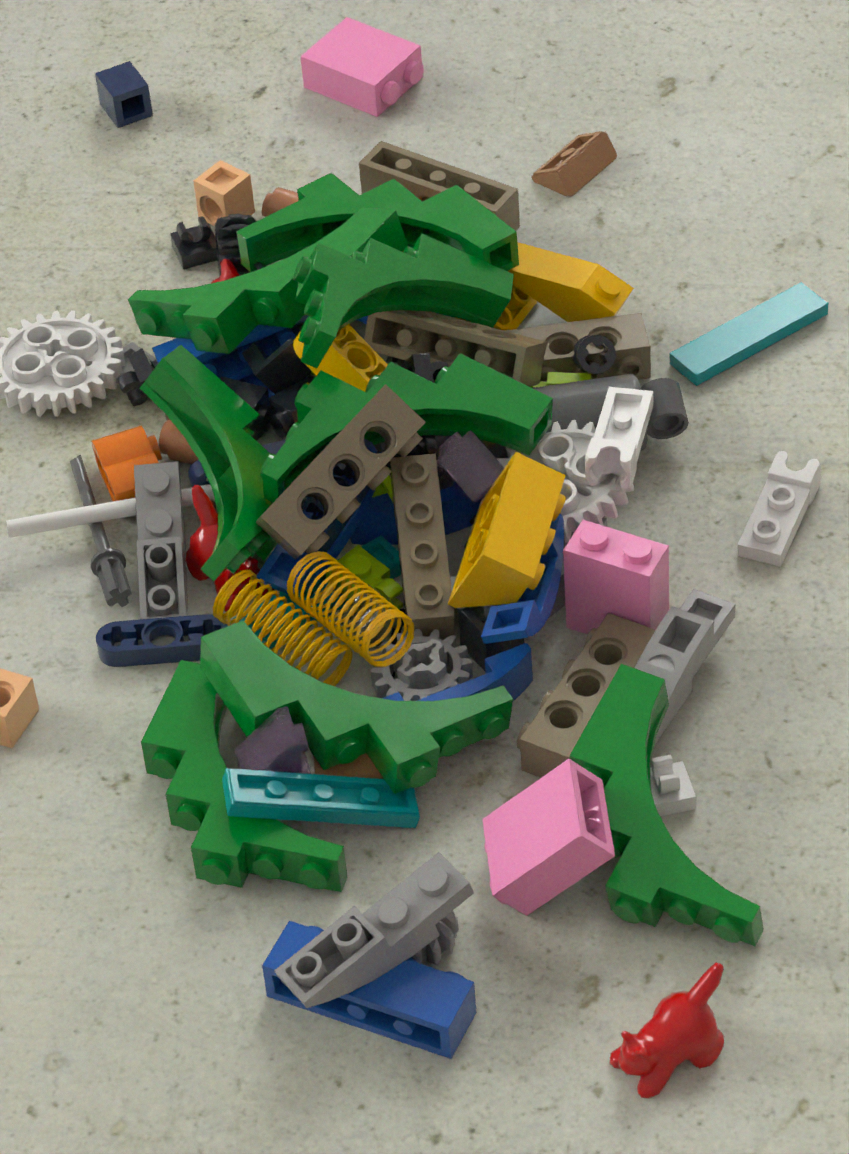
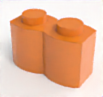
[91,426,165,502]

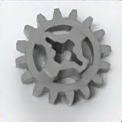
[370,629,473,701]

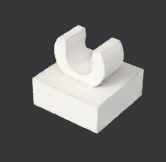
[650,754,696,817]

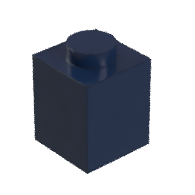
[95,61,153,128]

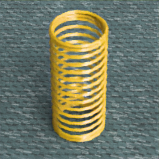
[287,551,414,667]
[212,570,352,686]

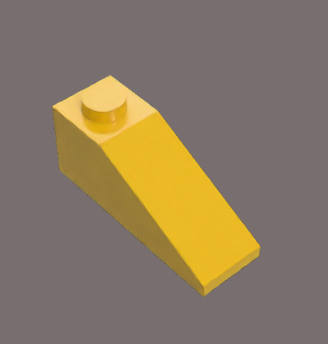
[508,242,634,322]

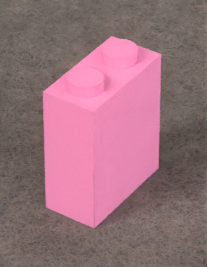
[300,17,424,117]
[563,520,669,634]
[482,759,615,916]

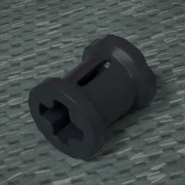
[573,335,616,374]

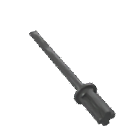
[69,455,132,607]

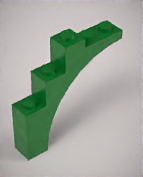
[237,173,519,272]
[128,207,408,354]
[293,233,514,368]
[140,345,278,581]
[260,353,553,503]
[200,621,513,794]
[141,660,348,892]
[569,664,764,946]

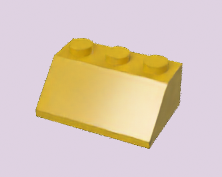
[448,452,566,608]

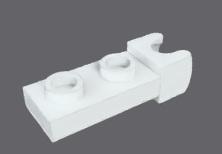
[585,386,653,489]
[737,451,821,567]

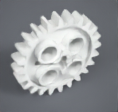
[0,311,126,417]
[488,420,634,543]

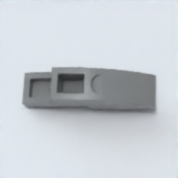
[134,461,188,619]
[635,589,735,744]
[274,852,474,1008]

